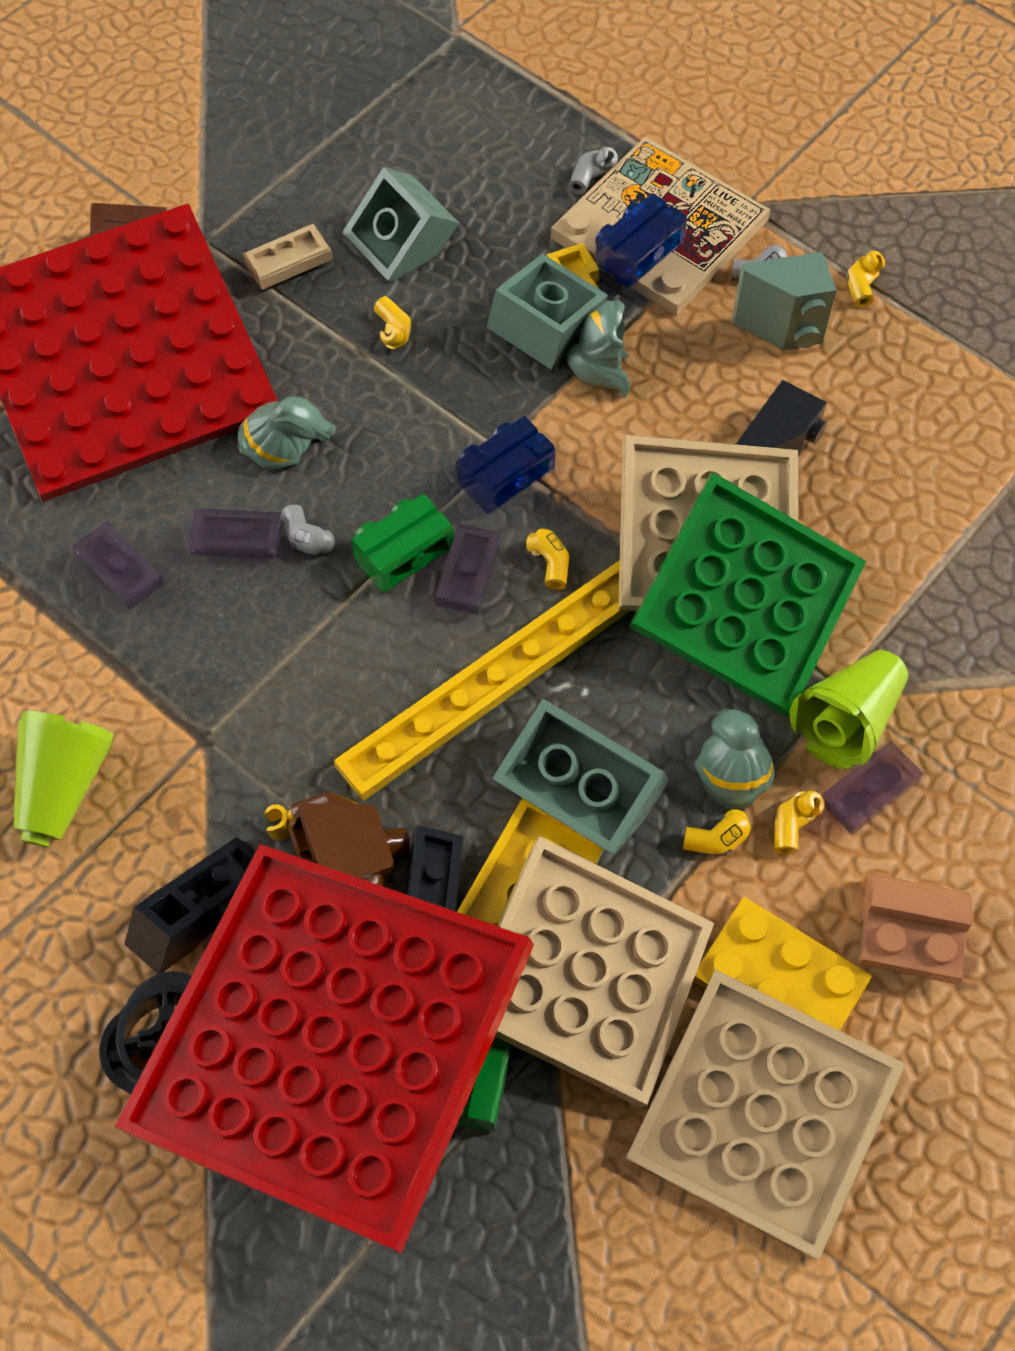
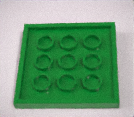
[629,472,866,717]

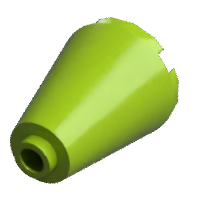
[789,650,908,770]
[13,711,114,847]

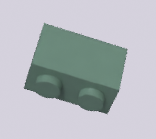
[343,167,459,282]
[732,252,837,350]
[486,254,608,370]

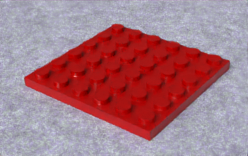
[0,203,278,502]
[115,844,534,1254]

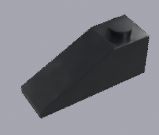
[735,379,827,457]
[124,837,256,974]

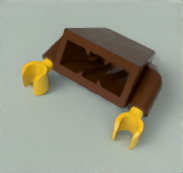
[264,792,410,886]

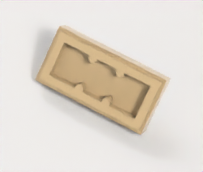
[242,223,333,290]

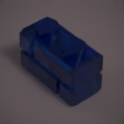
[595,193,687,288]
[456,416,556,514]

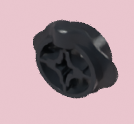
[99,971,192,1095]

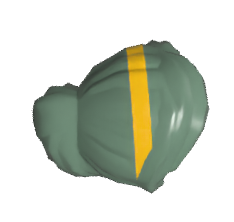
[566,299,631,398]
[237,396,336,470]
[694,709,775,809]

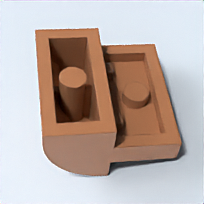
[858,873,972,985]

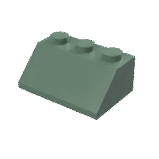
[492,699,669,855]

